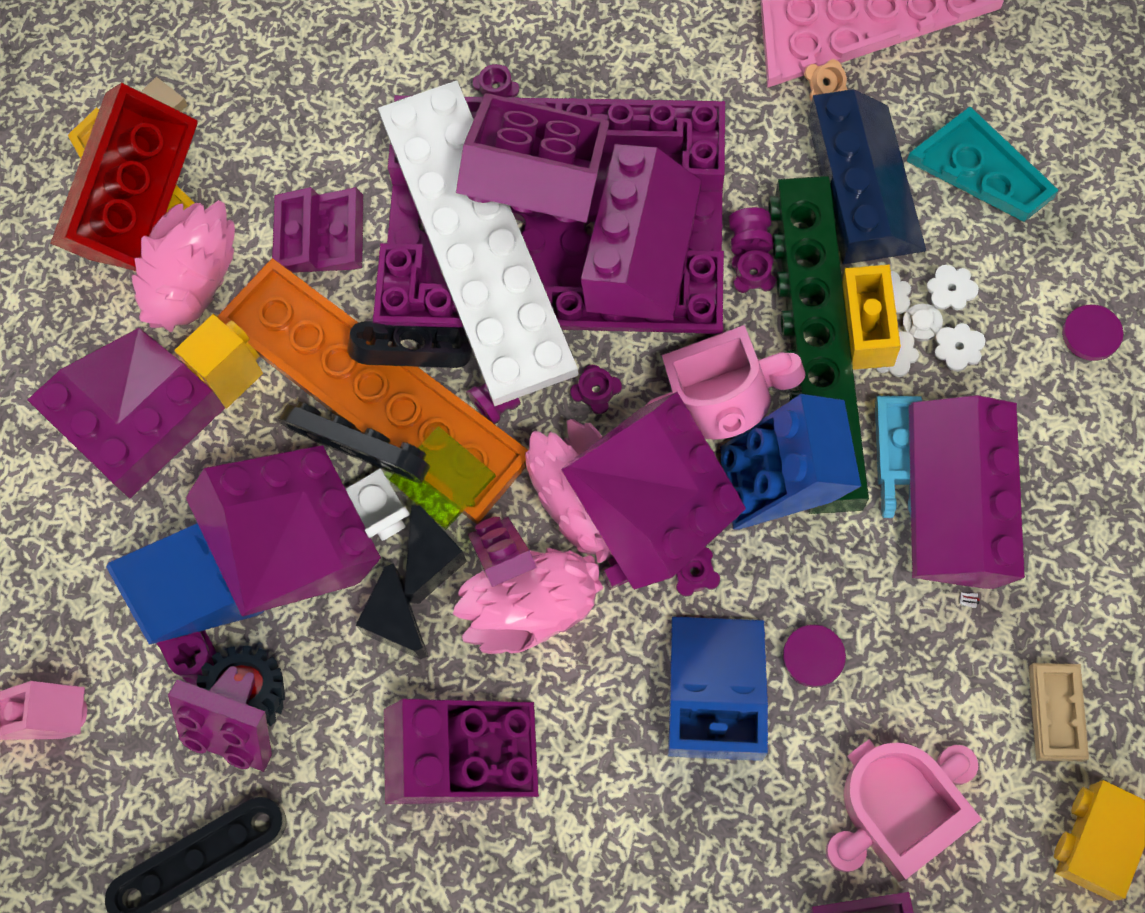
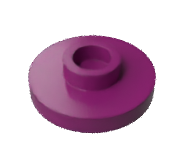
[1062,304,1124,361]
[783,625,846,688]

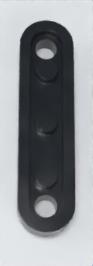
[278,401,430,484]
[105,797,286,913]

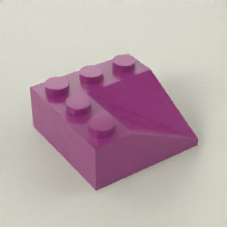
[456,93,609,223]
[27,328,225,499]
[561,392,746,590]
[186,445,381,617]

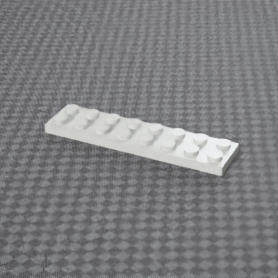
[378,80,578,406]

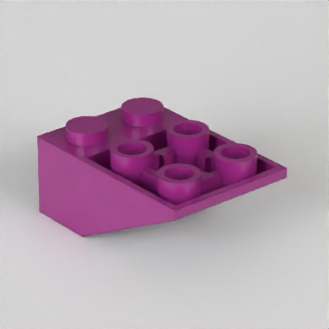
[384,699,539,804]

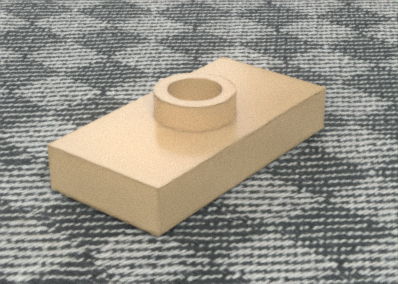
[1029,663,1089,762]

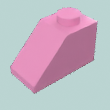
[0,681,87,740]

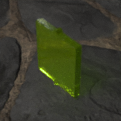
[389,426,496,530]

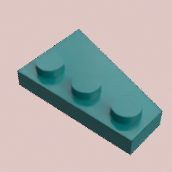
[907,107,1059,222]

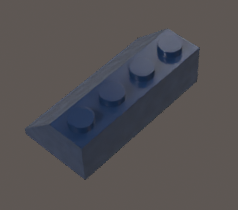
[808,89,926,265]

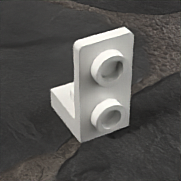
[346,468,410,541]

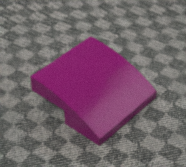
[272,187,363,273]

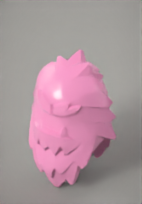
[132,200,235,332]
[525,419,613,563]
[453,548,603,654]

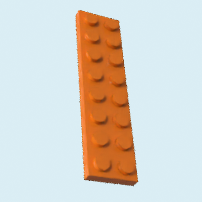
[217,258,528,524]

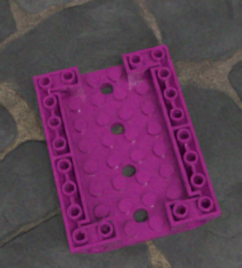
[373,95,725,334]

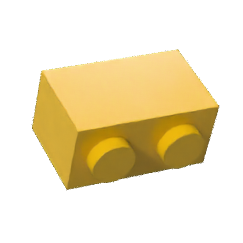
[842,264,901,370]
[174,314,263,409]
[1054,780,1145,901]

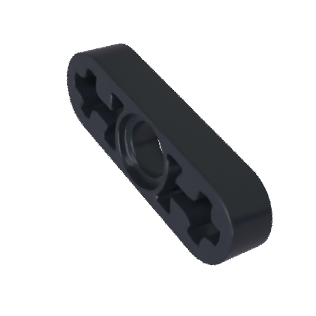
[347,321,472,368]

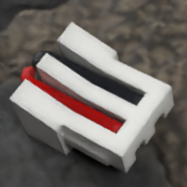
[959,592,980,608]

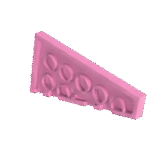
[760,0,1004,88]

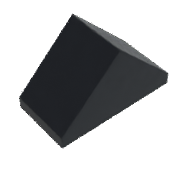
[404,505,467,604]
[356,563,428,660]

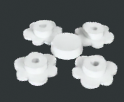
[875,265,985,377]

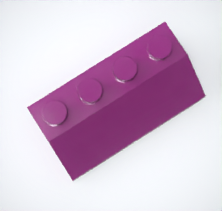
[581,144,701,321]
[909,395,1025,589]

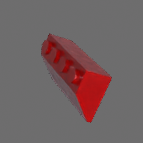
[50,82,198,271]

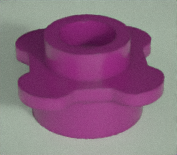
[472,64,520,97]
[732,250,776,293]
[570,365,622,414]
[676,547,720,597]

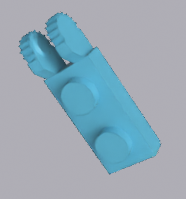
[875,396,922,518]

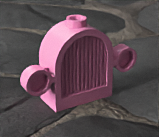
[645,325,805,440]
[826,739,982,882]

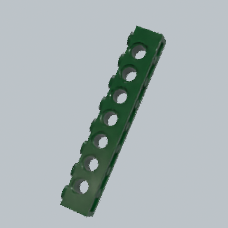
[768,176,869,514]

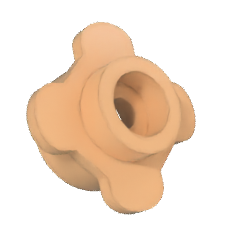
[804,59,847,101]

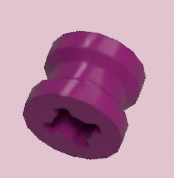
[729,207,773,255]
[466,383,521,424]

